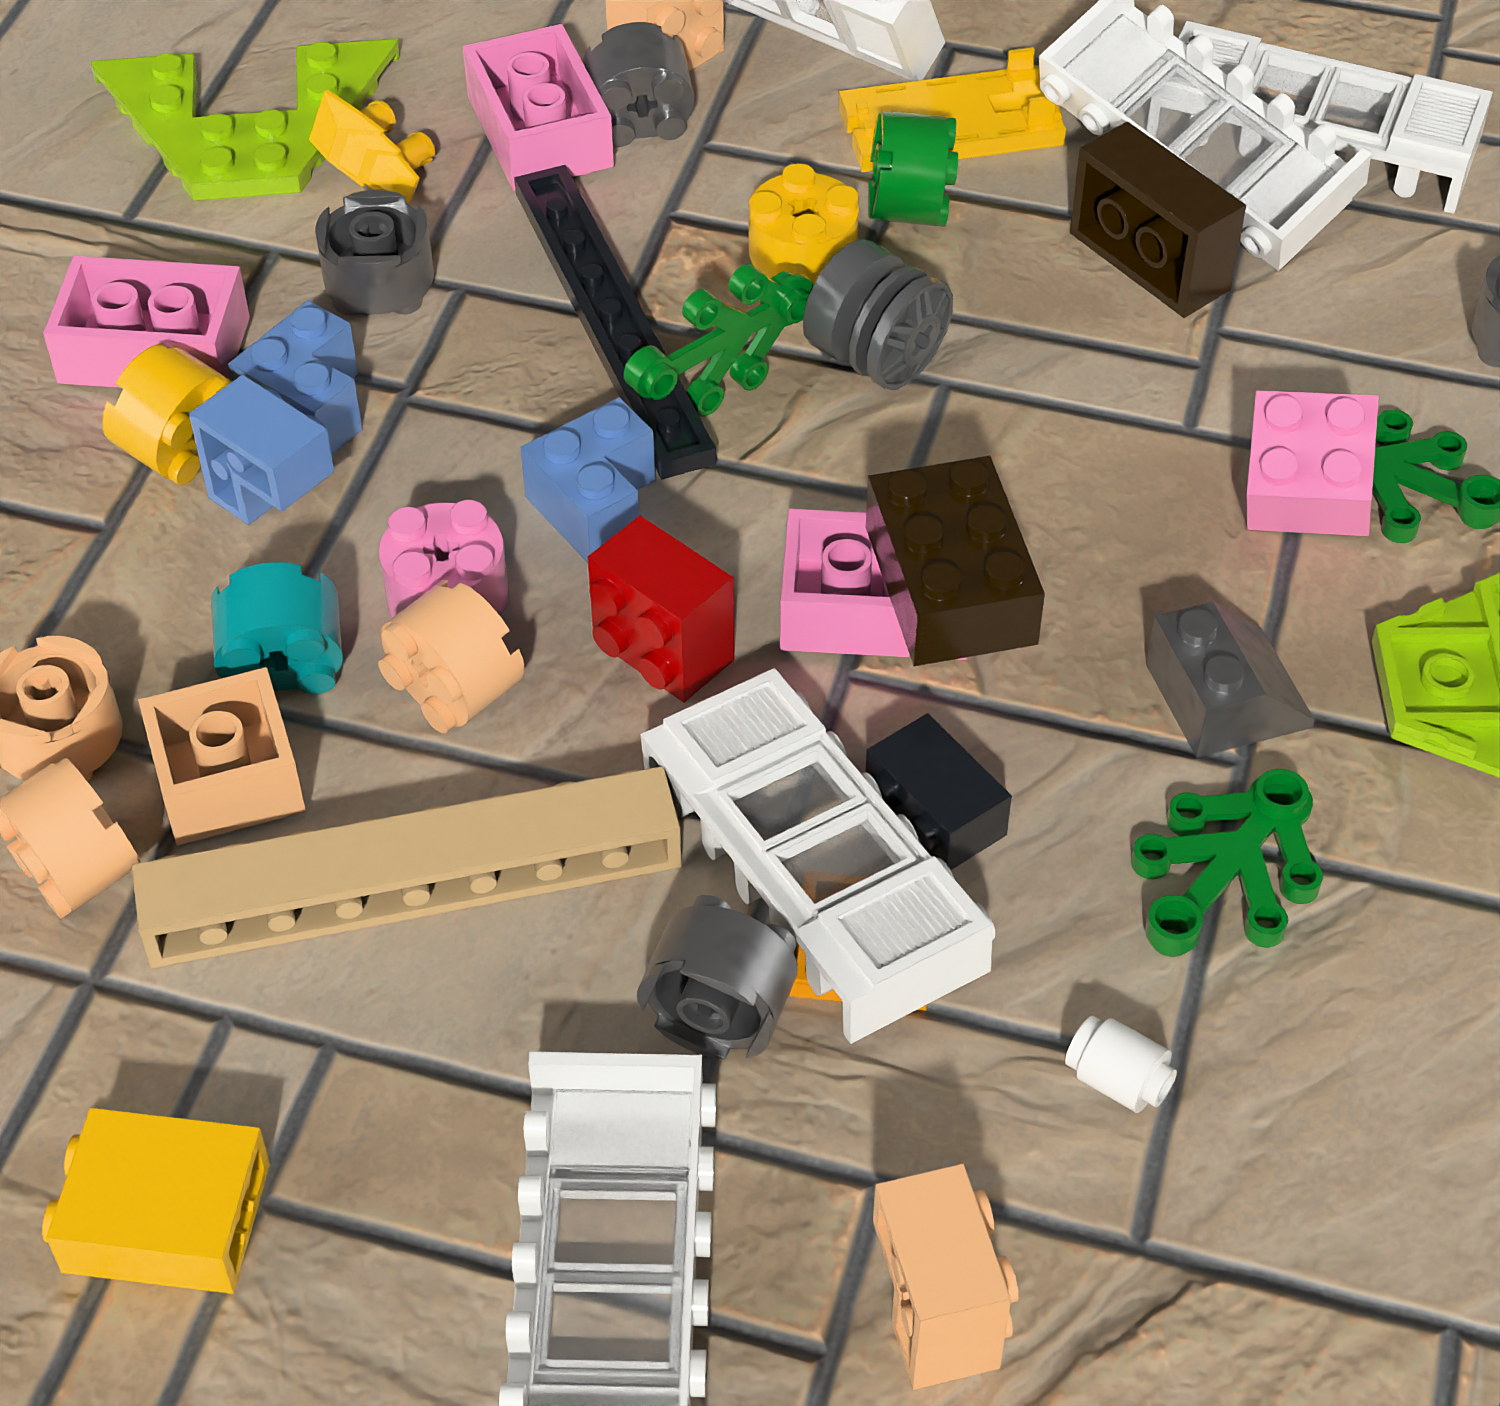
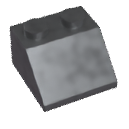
[1146,602,1315,758]

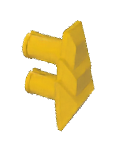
[309,90,435,203]

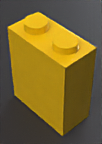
[42,1108,270,1294]

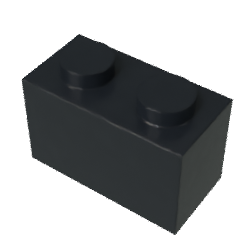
[865,713,1012,870]

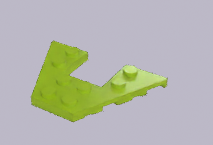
[91,38,400,201]
[1372,572,1500,778]

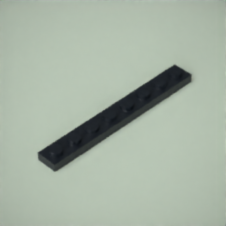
[514,165,716,480]

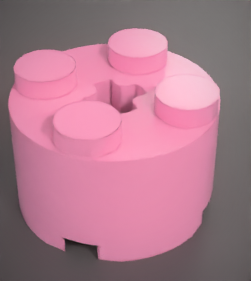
[379,500,509,618]

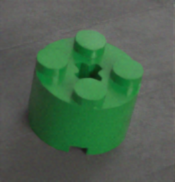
[868,111,958,227]

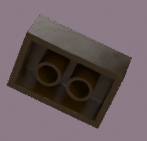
[1070,121,1246,318]
[866,455,1045,667]

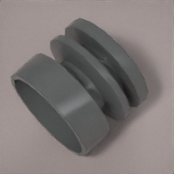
[803,239,953,390]

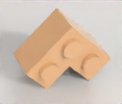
[873,1164,1018,1390]

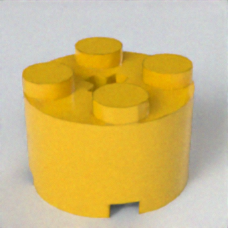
[748,164,859,285]
[103,344,232,486]

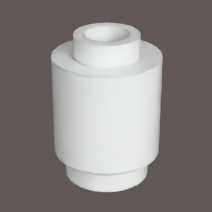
[1065,1015,1177,1113]

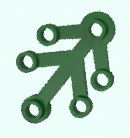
[624,264,814,416]
[1372,409,1500,543]
[1131,769,1323,957]

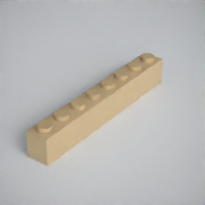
[132,766,682,969]

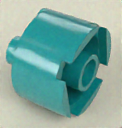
[211,562,343,694]

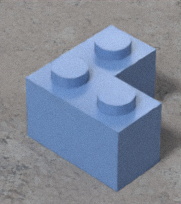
[228,300,362,456]
[189,374,334,525]
[520,397,655,563]

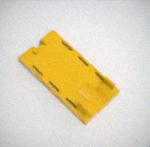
[838,47,1066,172]

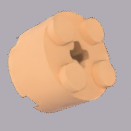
[378,580,524,733]
[0,636,123,782]
[0,757,141,919]

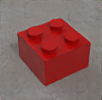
[587,515,734,703]

